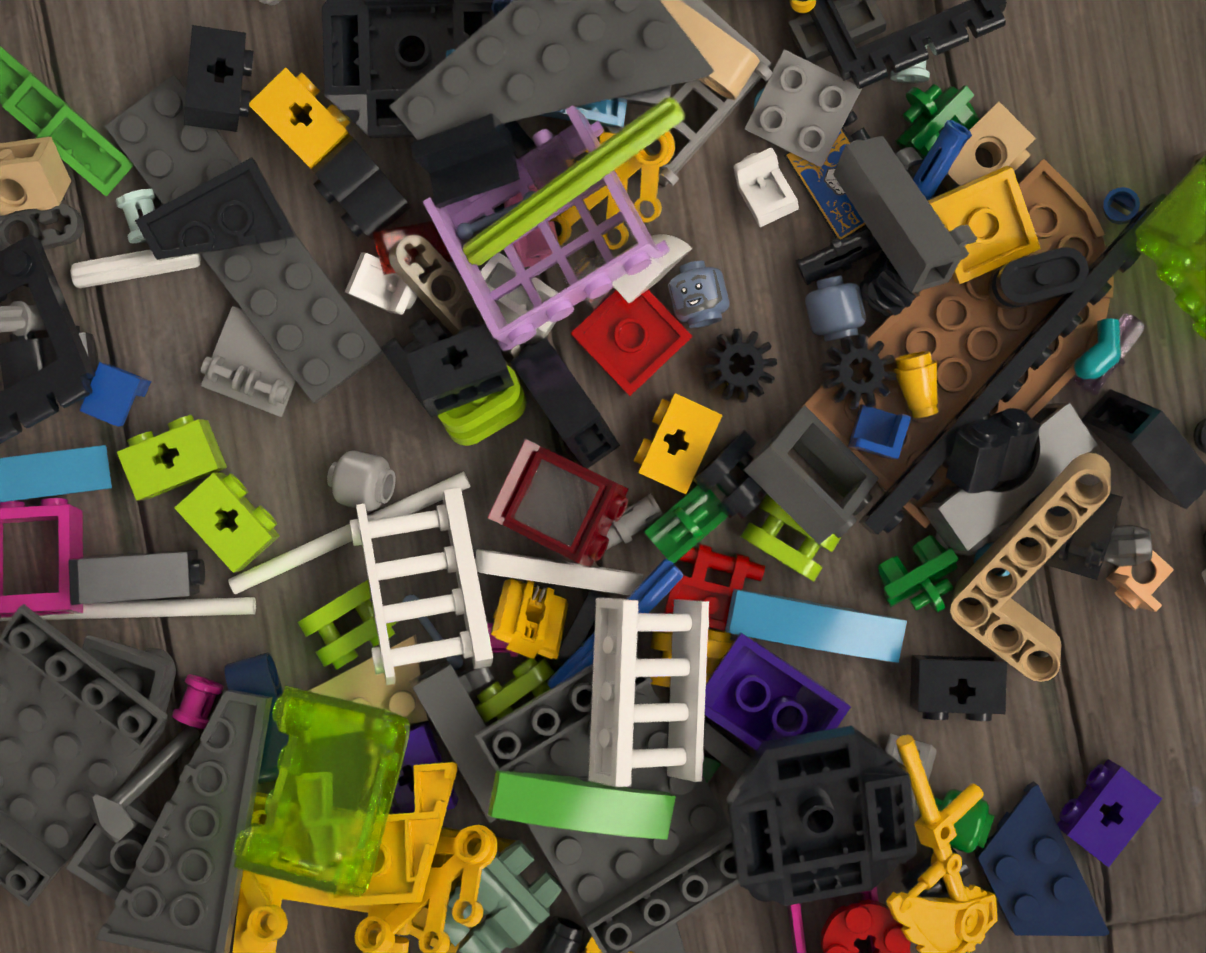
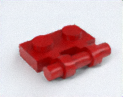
[663,544,765,631]

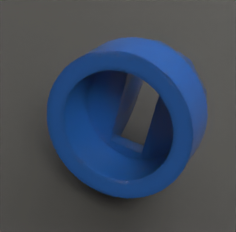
[1103,187,1140,225]

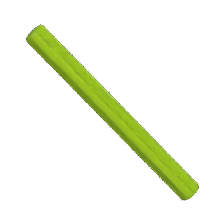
[463,97,685,265]

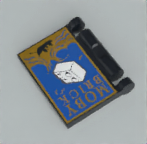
[784,111,871,240]

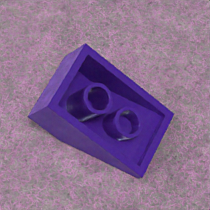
[705,632,851,750]

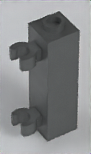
[833,136,977,293]
[409,660,506,823]

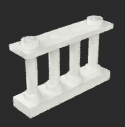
[349,488,493,685]
[589,598,709,787]

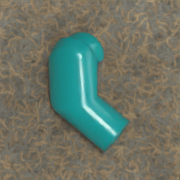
[1074,318,1121,380]

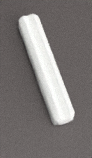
[70,249,201,289]

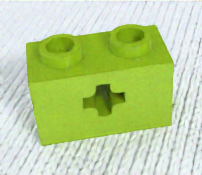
[117,415,227,501]
[175,472,280,573]

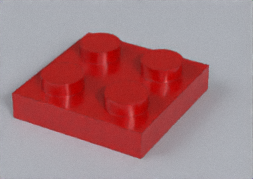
[570,290,693,397]

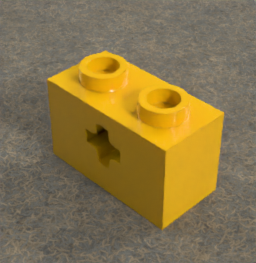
[249,67,351,169]
[634,393,723,495]

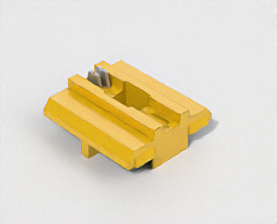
[491,578,568,660]

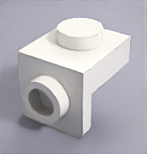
[734,148,799,227]
[345,252,419,315]

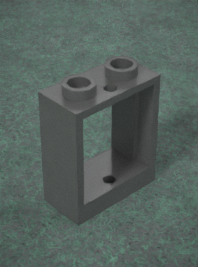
[744,405,879,544]

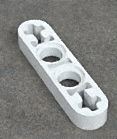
[475,549,643,595]

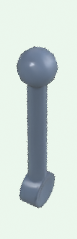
[456,191,535,240]
[403,594,463,670]

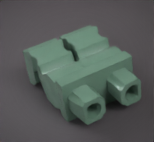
[444,840,562,953]

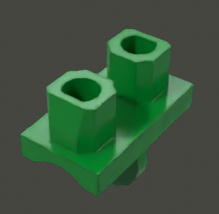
[895,84,979,159]
[644,485,727,564]
[878,535,959,613]

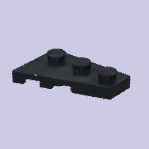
[135,158,297,261]

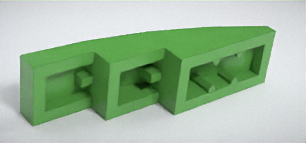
[0,46,134,197]
[488,770,676,840]

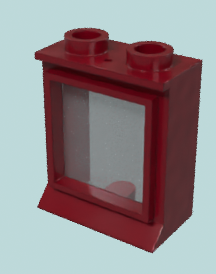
[487,439,629,567]

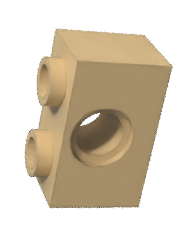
[941,102,1036,191]
[0,137,71,216]

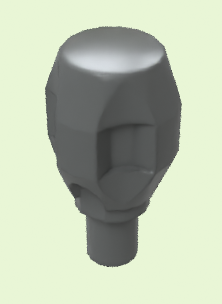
[1104,525,1152,567]

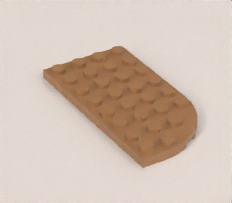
[799,159,1114,528]

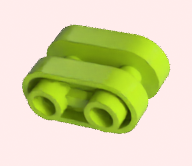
[438,365,527,446]
[740,494,841,582]
[297,580,399,670]
[475,658,555,723]

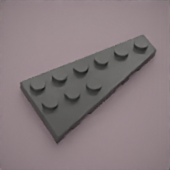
[95,690,272,953]

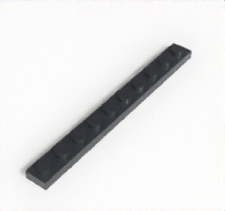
[859,193,1176,535]

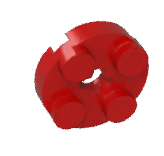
[820,899,911,953]

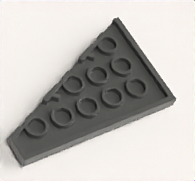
[389,0,714,141]

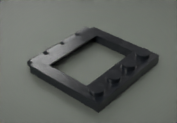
[803,0,1007,89]
[0,235,96,444]

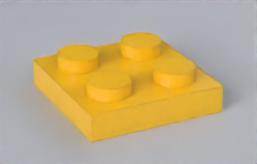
[928,166,1041,284]

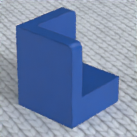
[79,362,151,427]
[848,405,911,459]

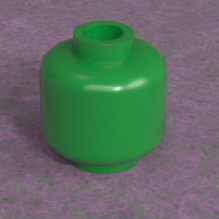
[934,789,995,853]

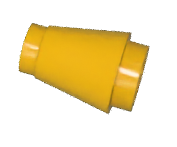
[893,351,939,418]

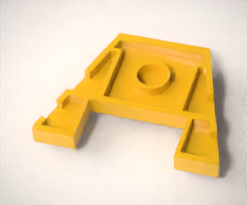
[290,762,457,907]

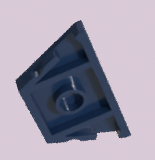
[974,782,1110,936]

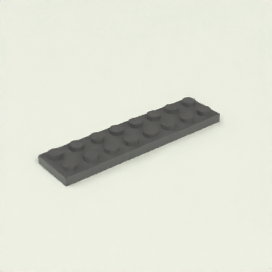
[104,74,383,404]

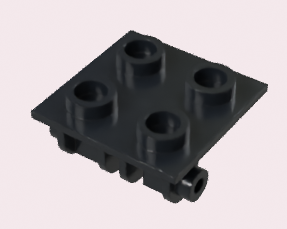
[1019,493,1123,581]

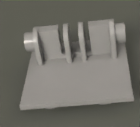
[745,49,862,168]
[201,306,296,417]

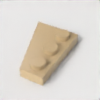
[293,634,429,742]

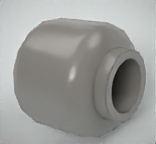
[327,450,396,511]

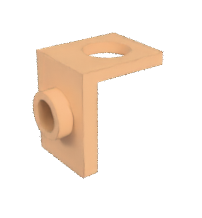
[1106,550,1173,612]

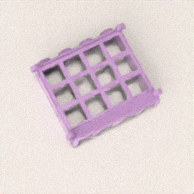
[423,105,670,351]

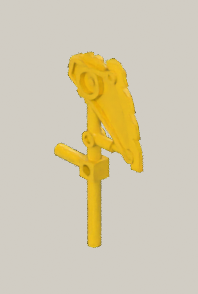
[886,735,998,953]

